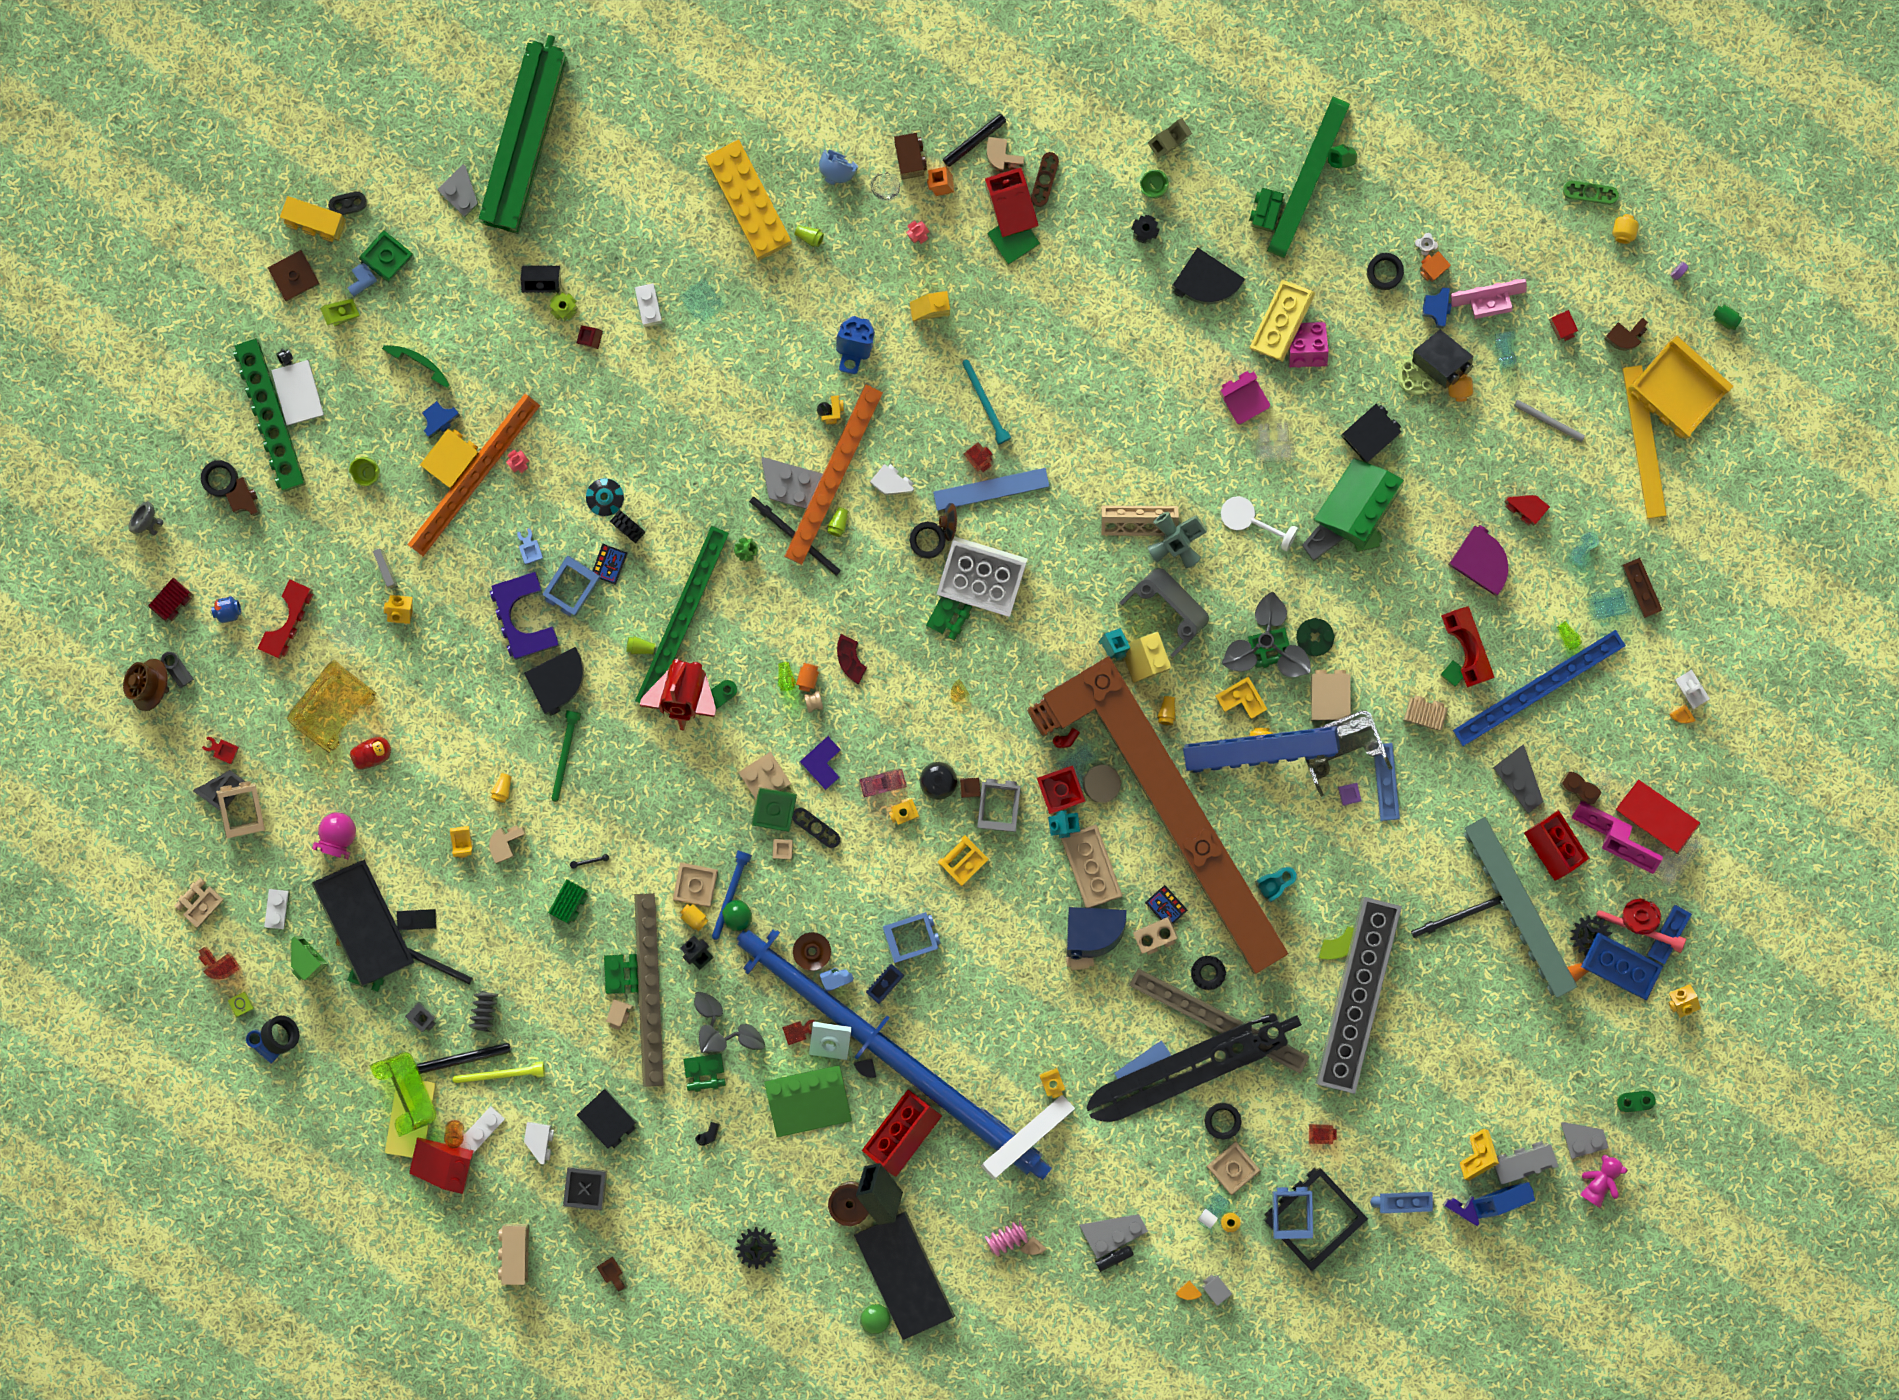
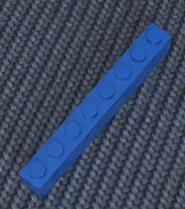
[1183,726,1340,773]

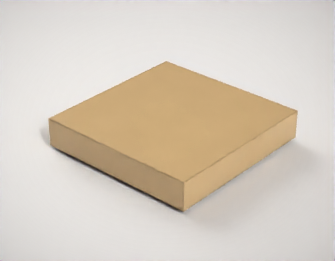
[673,862,718,907]
[1207,1141,1261,1196]

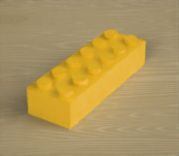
[705,139,792,261]

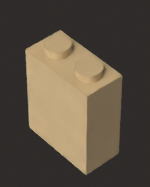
[1311,670,1351,721]

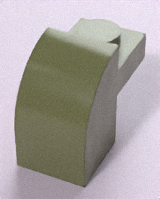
[1148,118,1192,158]

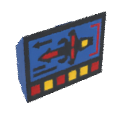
[592,543,628,585]
[1145,885,1188,923]

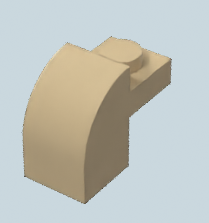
[987,137,1024,172]
[489,825,526,864]

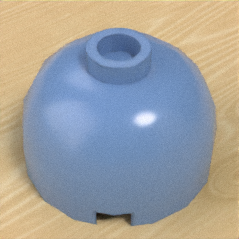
[819,149,858,185]

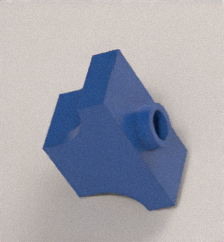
[1422,287,1451,328]
[422,401,460,438]

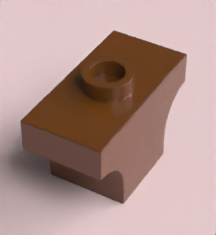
[226,477,260,516]

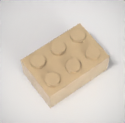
[498,1224,529,1285]

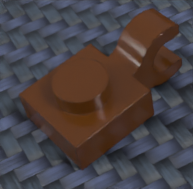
[597,1257,626,1292]

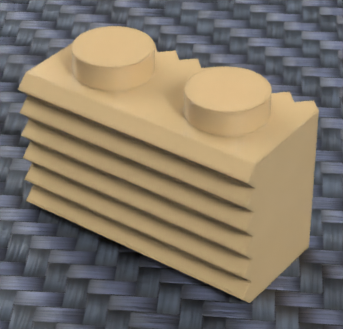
[1403,695,1448,731]

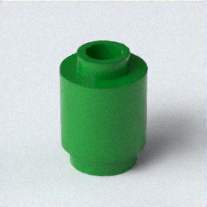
[1713,304,1742,331]

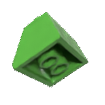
[291,936,328,981]

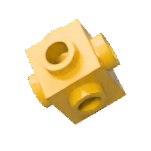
[384,595,413,624]
[1668,984,1701,1018]

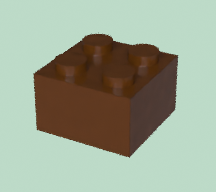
[894,132,927,180]

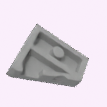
[437,164,478,217]
[1561,1122,1608,1159]

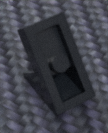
[396,909,436,930]

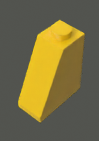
[910,291,950,321]

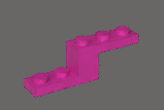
[1572,801,1663,874]

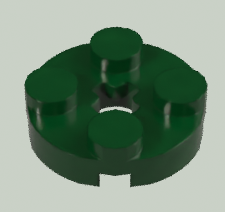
[1296,618,1335,656]

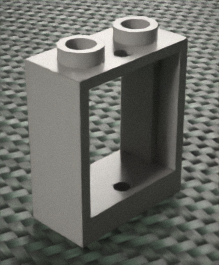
[977,779,1020,832]

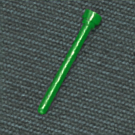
[551,710,581,802]

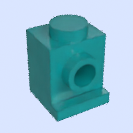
[1098,628,1130,661]

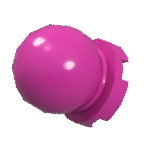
[312,812,356,860]

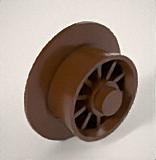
[123,659,169,711]

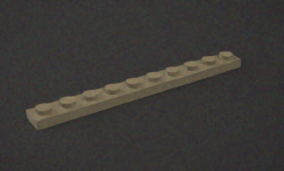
[634,893,664,1087]
[1129,968,1310,1074]

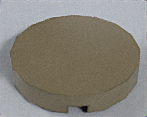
[1083,765,1121,803]

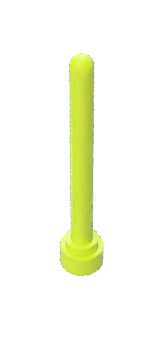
[452,1062,545,1083]

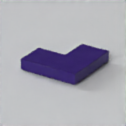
[800,736,841,790]

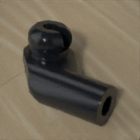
[695,1122,720,1146]

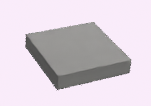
[373,548,398,589]

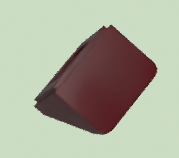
[576,325,603,349]

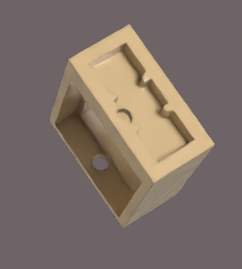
[216,781,265,838]

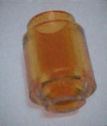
[444,1120,464,1148]

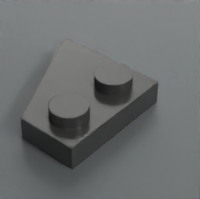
[193,770,246,810]

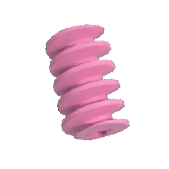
[985,1220,1028,1257]

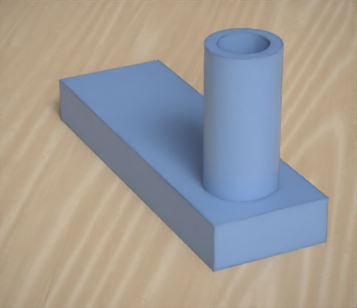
[1370,1192,1433,1213]

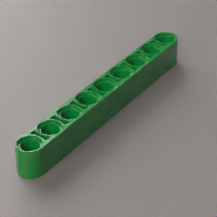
[1267,96,1350,258]

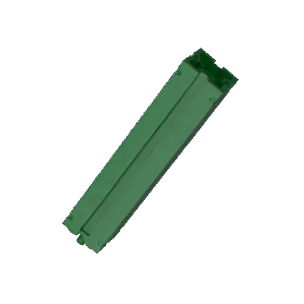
[478,35,567,234]

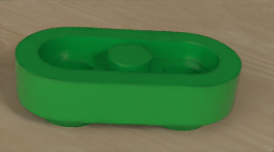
[711,680,737,709]
[1617,1091,1656,1112]

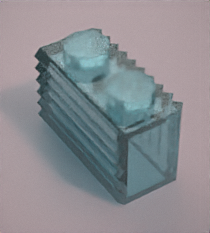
[1587,587,1631,621]

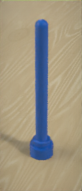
[712,850,752,940]

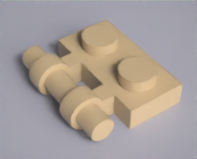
[174,877,224,928]

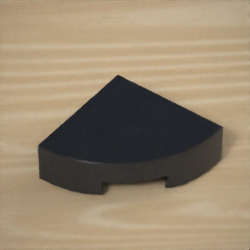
[854,1059,876,1078]

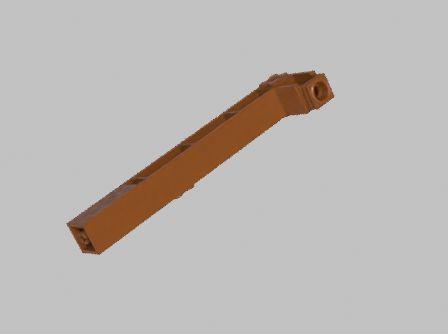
[1027,656,1289,974]

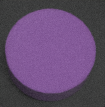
[1670,262,1688,280]

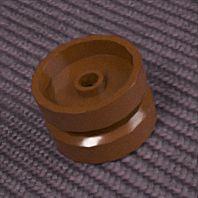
[828,1181,869,1226]

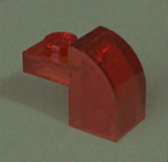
[198,947,242,979]

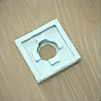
[809,1022,852,1060]

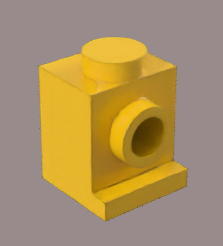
[889,799,919,825]
[1039,1068,1066,1099]

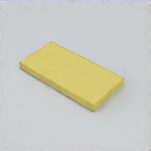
[1249,280,1316,362]
[385,1077,436,1158]

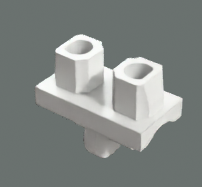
[1675,670,1710,709]

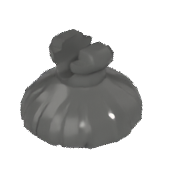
[128,501,163,535]

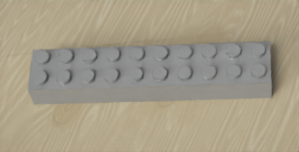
[1315,897,1402,1094]

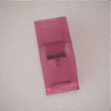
[859,769,907,798]

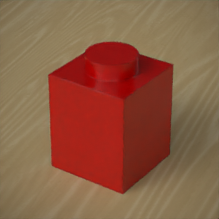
[1549,310,1578,341]

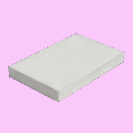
[271,360,324,426]

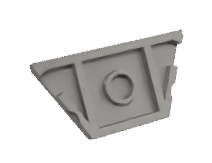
[761,457,822,509]

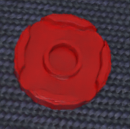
[1622,898,1661,935]

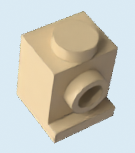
[606,999,633,1030]

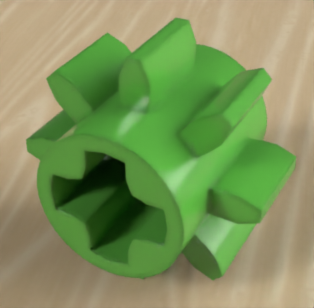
[734,538,758,562]

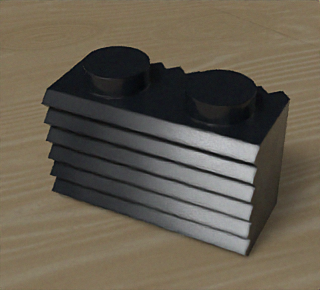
[520,265,561,294]

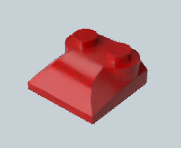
[1037,765,1086,814]

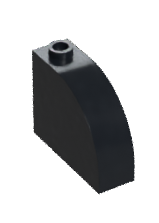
[1171,247,1245,304]
[524,647,584,716]

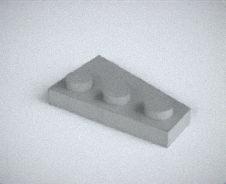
[1079,1214,1148,1259]

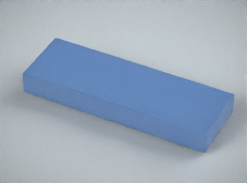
[1114,1040,1171,1079]

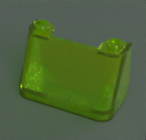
[369,1052,437,1137]

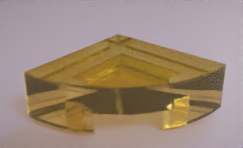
[951,678,970,705]

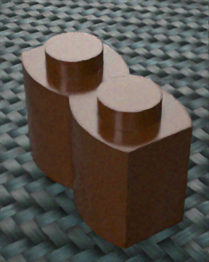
[1559,772,1602,805]

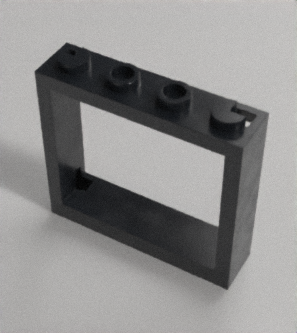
[1263,1167,1368,1271]

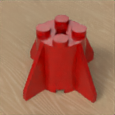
[640,659,716,731]

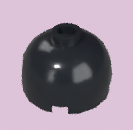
[919,762,958,800]

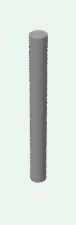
[1514,399,1585,442]

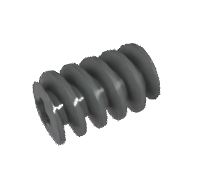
[468,991,499,1032]

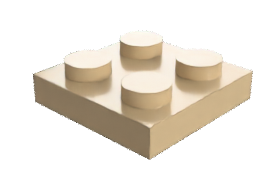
[738,751,791,799]

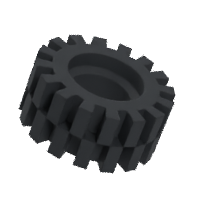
[610,510,646,544]
[1191,956,1226,990]

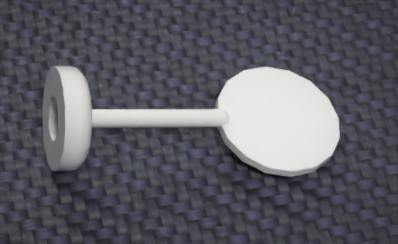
[1221,496,1299,552]

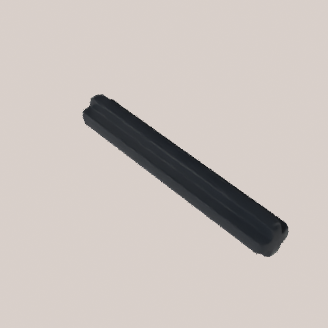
[943,114,1006,167]

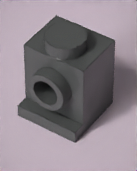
[405,1002,437,1032]

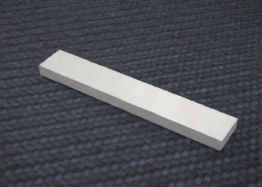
[981,1095,1075,1180]

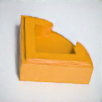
[1669,704,1696,724]
[1175,1280,1202,1300]

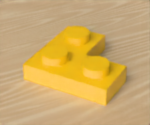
[1215,677,1268,719]
[1459,1128,1499,1181]

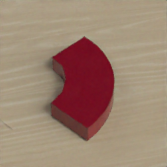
[837,634,867,685]

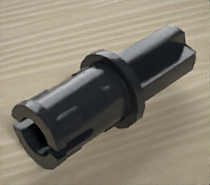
[1095,1246,1134,1272]

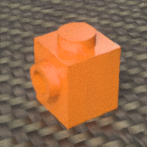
[927,167,954,196]
[1420,251,1451,282]

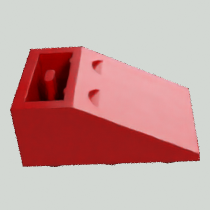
[985,167,1039,238]

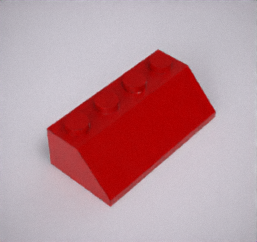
[861,1089,942,1177]

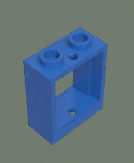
[1472,1182,1535,1219]

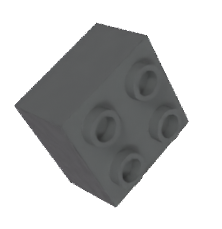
[563,1166,607,1210]

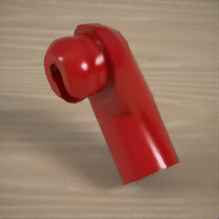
[1053,727,1080,748]

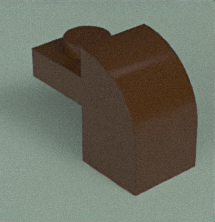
[1604,318,1648,351]

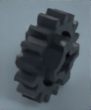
[1570,915,1612,956]
[735,1227,778,1269]

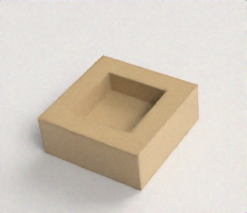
[773,839,793,859]

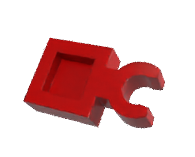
[202,737,239,765]

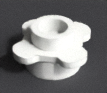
[1415,233,1438,256]

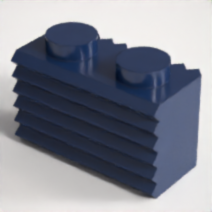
[866,964,905,1004]

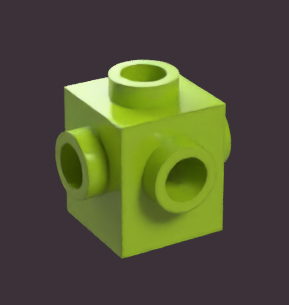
[549,292,578,321]

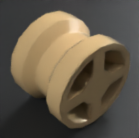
[804,691,823,713]

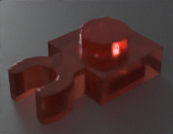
[782,1019,815,1045]

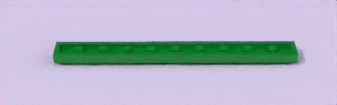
[635,525,729,709]

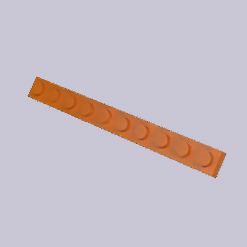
[784,384,883,565]
[407,394,540,556]

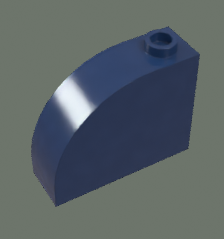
[1066,907,1127,960]

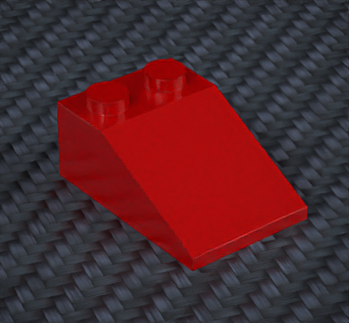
[409,1137,474,1194]

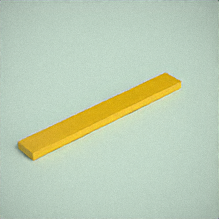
[1622,365,1667,519]

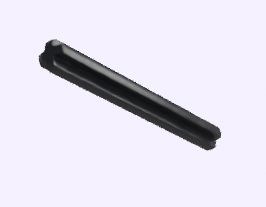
[417,1043,511,1074]

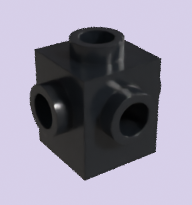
[1131,214,1160,244]
[680,936,714,970]

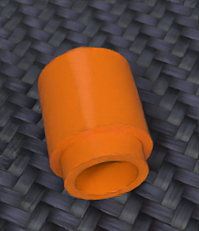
[796,663,819,692]

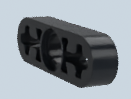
[792,808,840,848]

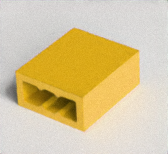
[420,429,479,489]

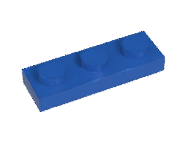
[1647,905,1692,965]

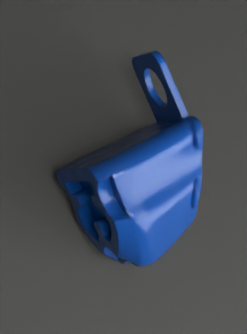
[836,316,875,374]

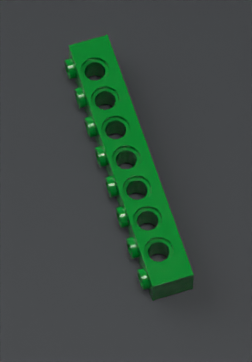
[233,338,306,492]

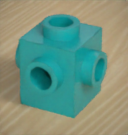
[1048,810,1080,839]

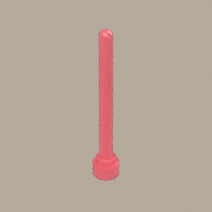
[1596,910,1686,953]

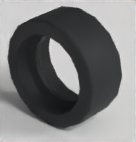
[1367,253,1404,290]
[201,460,238,497]
[909,521,946,559]
[260,1015,300,1054]
[1204,1103,1242,1140]

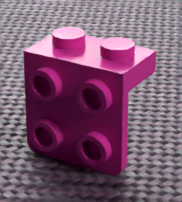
[1289,322,1329,368]
[1219,371,1270,424]

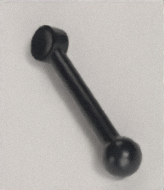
[570,854,609,869]

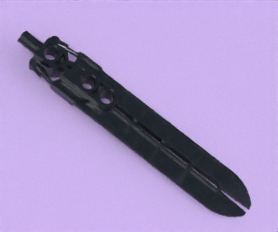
[1087,1013,1302,1122]

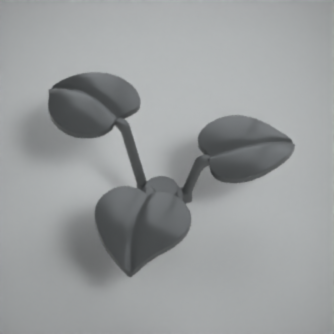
[1222,592,1311,677]
[694,992,765,1053]

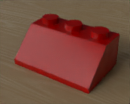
[1524,810,1590,881]

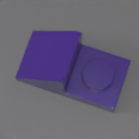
[1443,1196,1479,1226]

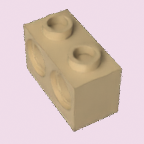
[1133,916,1178,955]

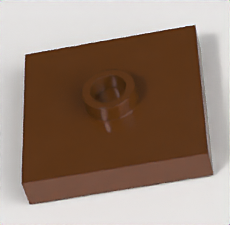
[268,250,320,302]

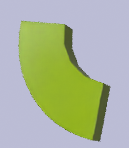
[1318,926,1354,959]

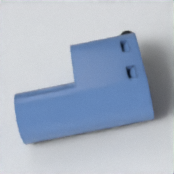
[348,261,377,297]

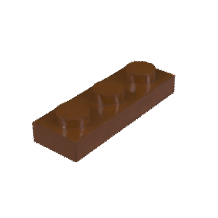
[1621,558,1662,618]

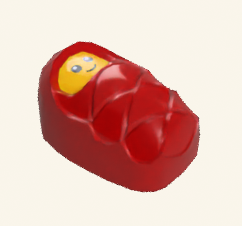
[350,736,391,770]

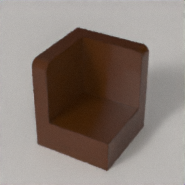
[960,777,981,798]

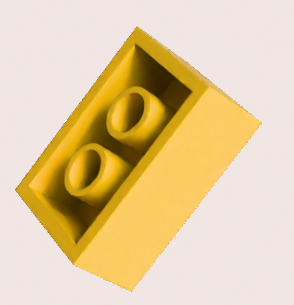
[280,196,346,243]

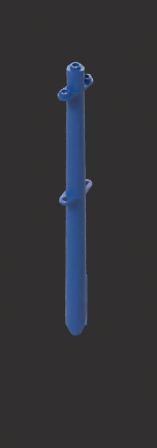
[737,929,1052,1180]

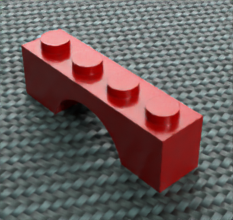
[257,579,314,659]
[1441,606,1495,688]

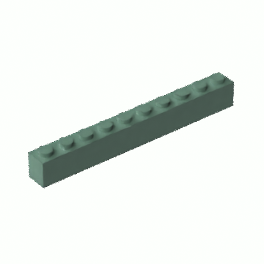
[1463,817,1578,998]

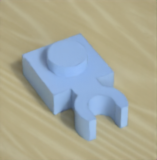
[517,528,543,565]

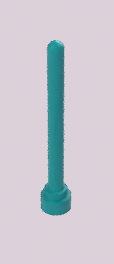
[962,359,1011,445]

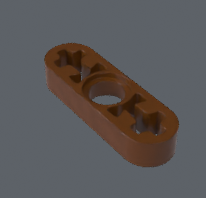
[1031,152,1059,207]

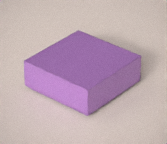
[1338,783,1361,806]

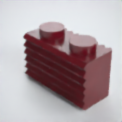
[148,578,193,622]

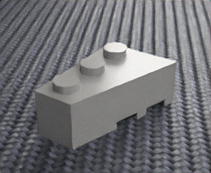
[1494,1141,1559,1185]

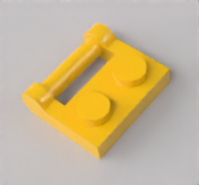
[938,835,989,886]

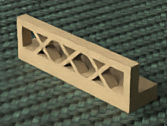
[1101,506,1179,536]

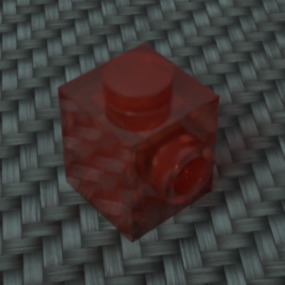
[963,442,993,473]

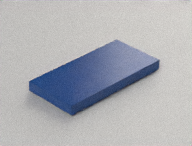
[1581,933,1663,1001]

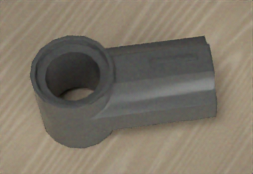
[161,652,194,689]

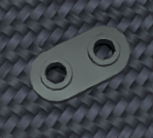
[328,191,367,215]

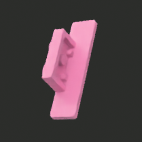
[1451,279,1527,319]

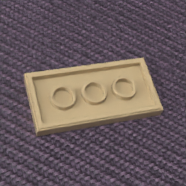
[1061,824,1122,908]

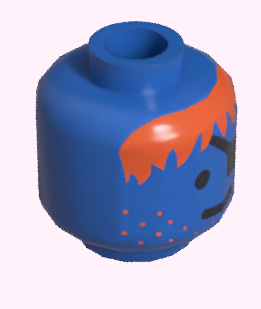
[211,596,241,623]

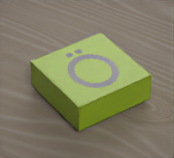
[228,991,254,1017]

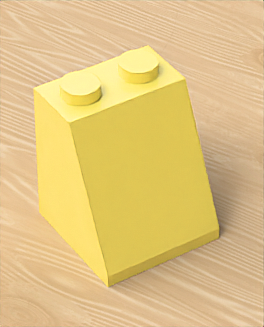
[1124,632,1171,683]

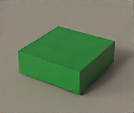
[1440,660,1463,687]

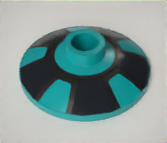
[586,478,624,516]

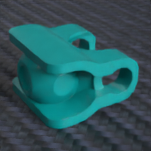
[1255,867,1297,902]

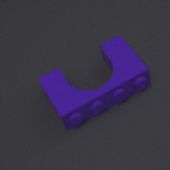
[489,572,560,660]

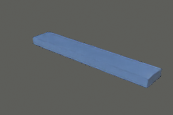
[933,468,1049,511]

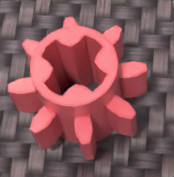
[906,220,930,244]
[506,450,529,473]

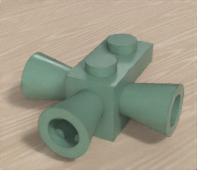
[1148,512,1207,568]

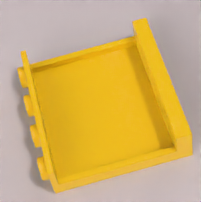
[1628,335,1734,439]

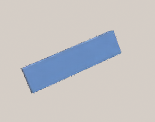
[1373,743,1400,821]

